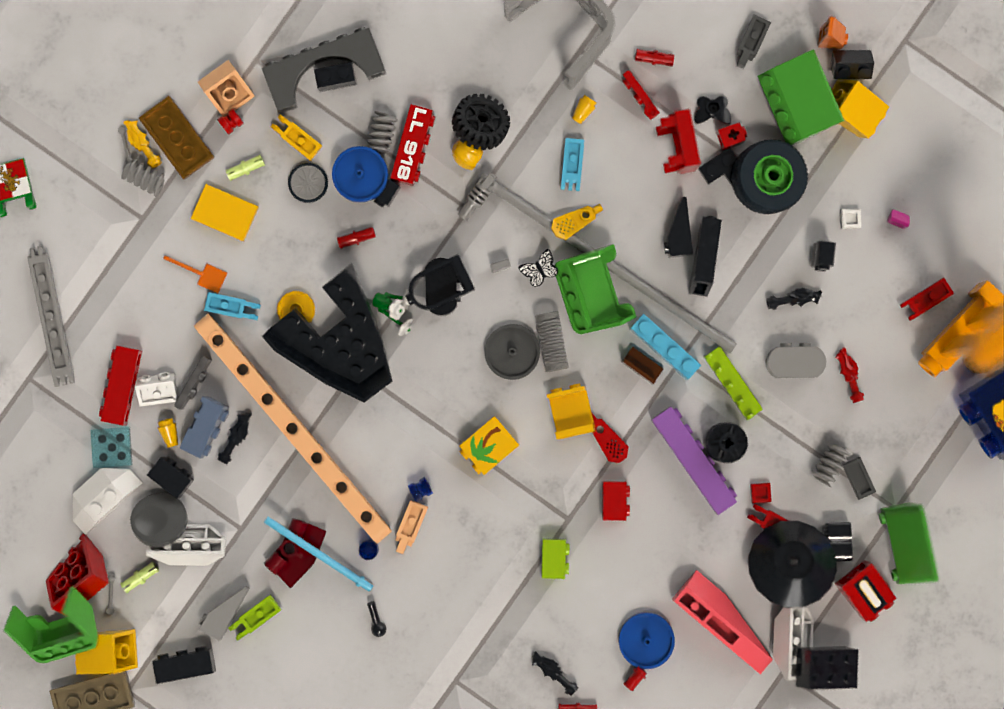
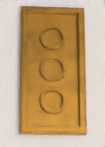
[138,96,215,180]

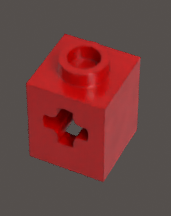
[716,122,747,150]

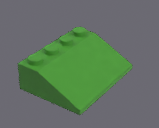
[758,50,844,145]

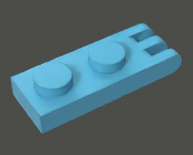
[561,138,585,191]

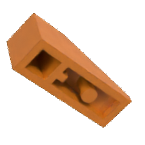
[818,16,848,50]

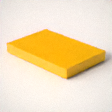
[191,184,259,242]

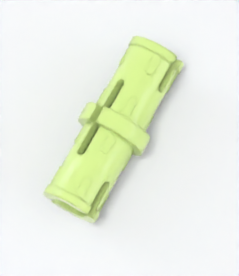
[225,155,265,181]
[120,561,159,593]

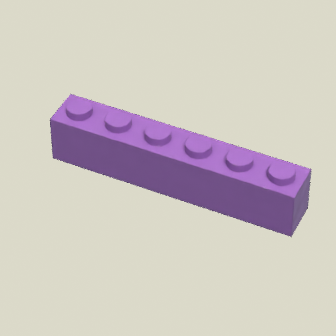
[651,407,737,515]

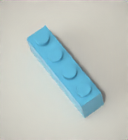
[630,314,701,380]

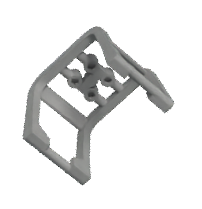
[504,0,615,90]

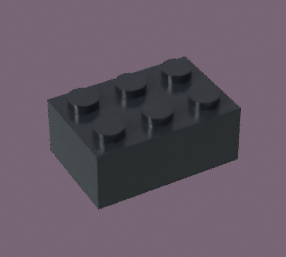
[796,646,859,690]

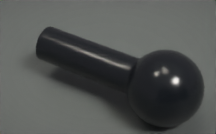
[367,601,387,637]

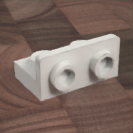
[135,372,178,407]

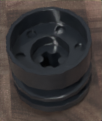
[704,423,748,463]

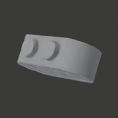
[766,343,826,378]

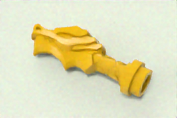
[123,120,162,169]

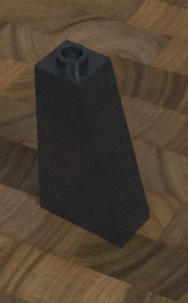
[689,216,722,297]

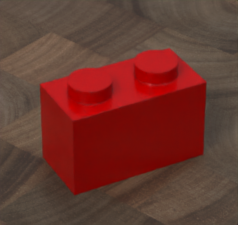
[602,481,630,521]

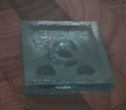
[90,427,133,468]

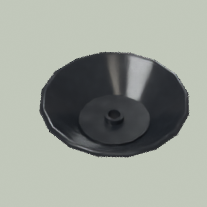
[748,521,837,608]

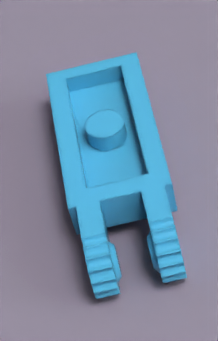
[204,292,261,320]

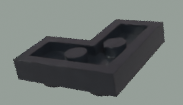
[698,148,737,187]

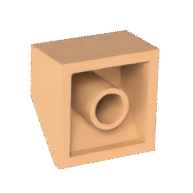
[198,60,255,116]

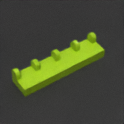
[704,346,763,420]

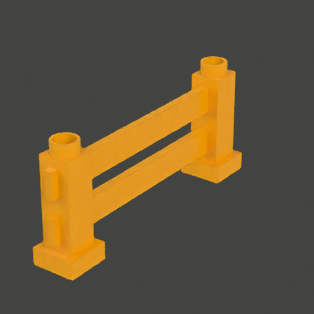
[918,281,1004,378]

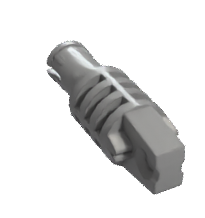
[458,173,497,221]

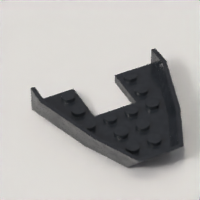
[262,263,392,403]

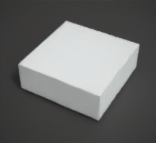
[840,209,861,229]

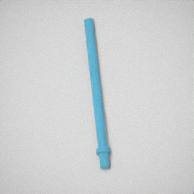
[264,516,373,592]

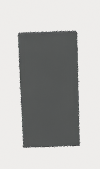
[842,457,876,500]

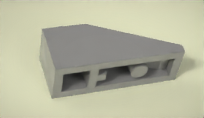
[199,586,250,641]

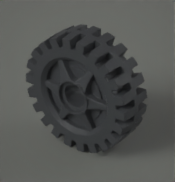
[452,94,510,150]

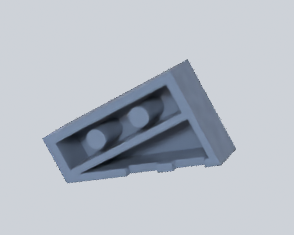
[180,396,229,458]

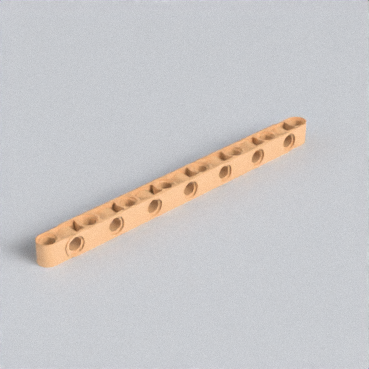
[194,313,392,544]

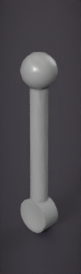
[118,127,133,164]
[106,575,115,615]

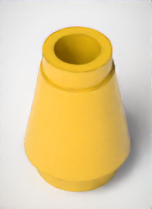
[572,95,597,124]
[157,418,178,448]

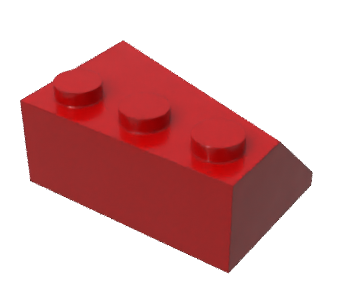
[46,533,109,616]

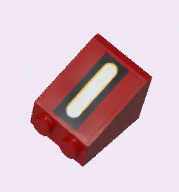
[835,560,897,622]

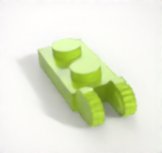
[228,594,282,641]

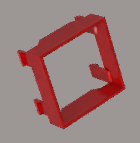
[656,109,701,174]

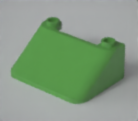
[555,244,637,334]
[879,502,938,584]

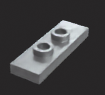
[174,356,212,410]

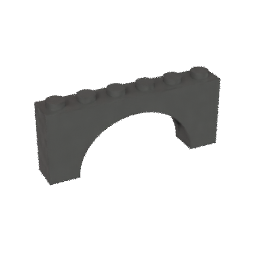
[262,27,386,114]

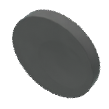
[485,324,540,380]
[130,493,188,547]

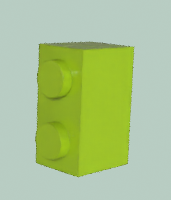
[541,538,570,579]

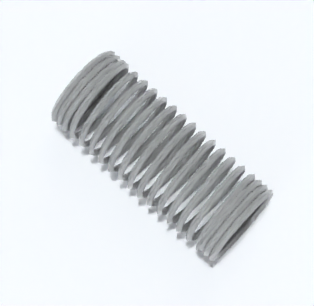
[535,311,569,372]

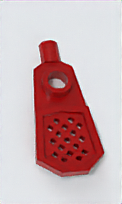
[592,413,629,463]

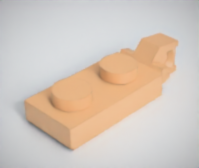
[396,500,428,554]

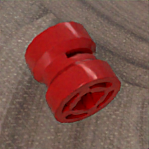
[217,108,244,135]

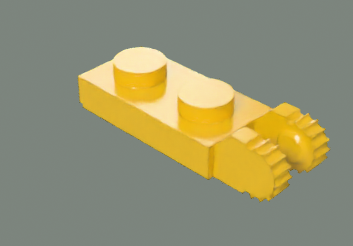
[270,114,323,161]

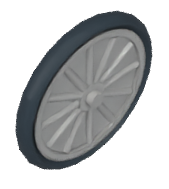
[288,163,328,203]

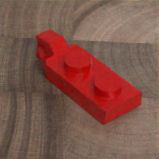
[622,71,660,120]

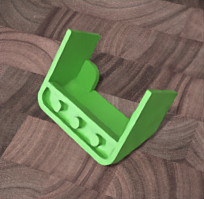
[3,587,98,663]

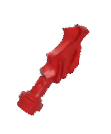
[835,347,864,403]

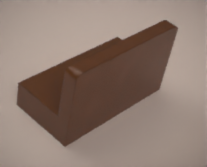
[621,347,664,385]

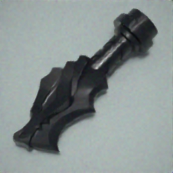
[766,288,822,310]
[217,413,252,465]
[532,651,578,696]

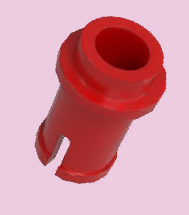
[623,666,647,692]

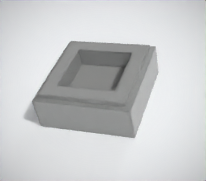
[490,259,511,273]

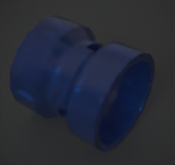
[408,477,433,502]
[359,540,379,560]

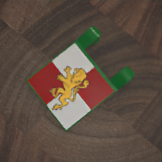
[0,158,37,217]

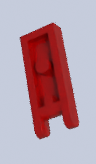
[900,278,954,321]

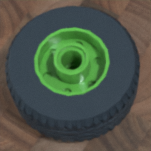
[731,139,808,214]

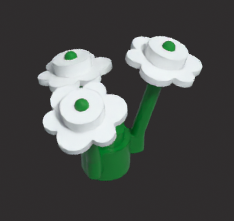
[372,289,413,336]

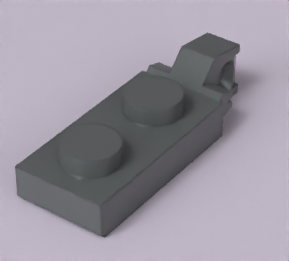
[737,14,771,69]

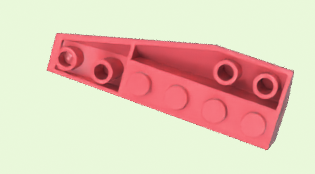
[672,570,773,674]

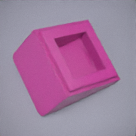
[887,209,910,229]

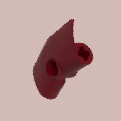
[264,518,326,588]

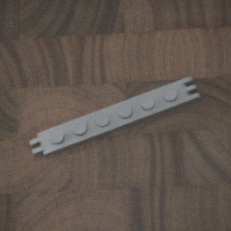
[28,246,75,387]

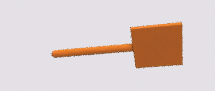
[163,256,227,293]

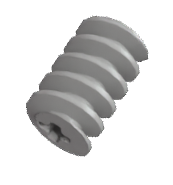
[367,111,397,154]
[121,159,165,197]
[812,445,851,487]

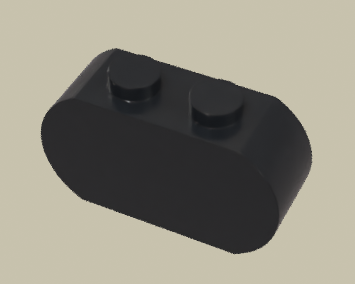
[425,258,461,316]

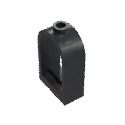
[405,254,475,311]

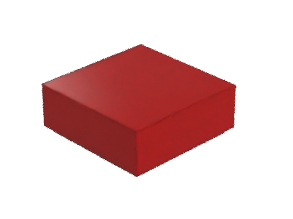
[750,483,772,503]

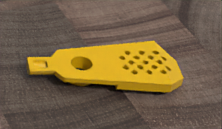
[551,204,603,241]

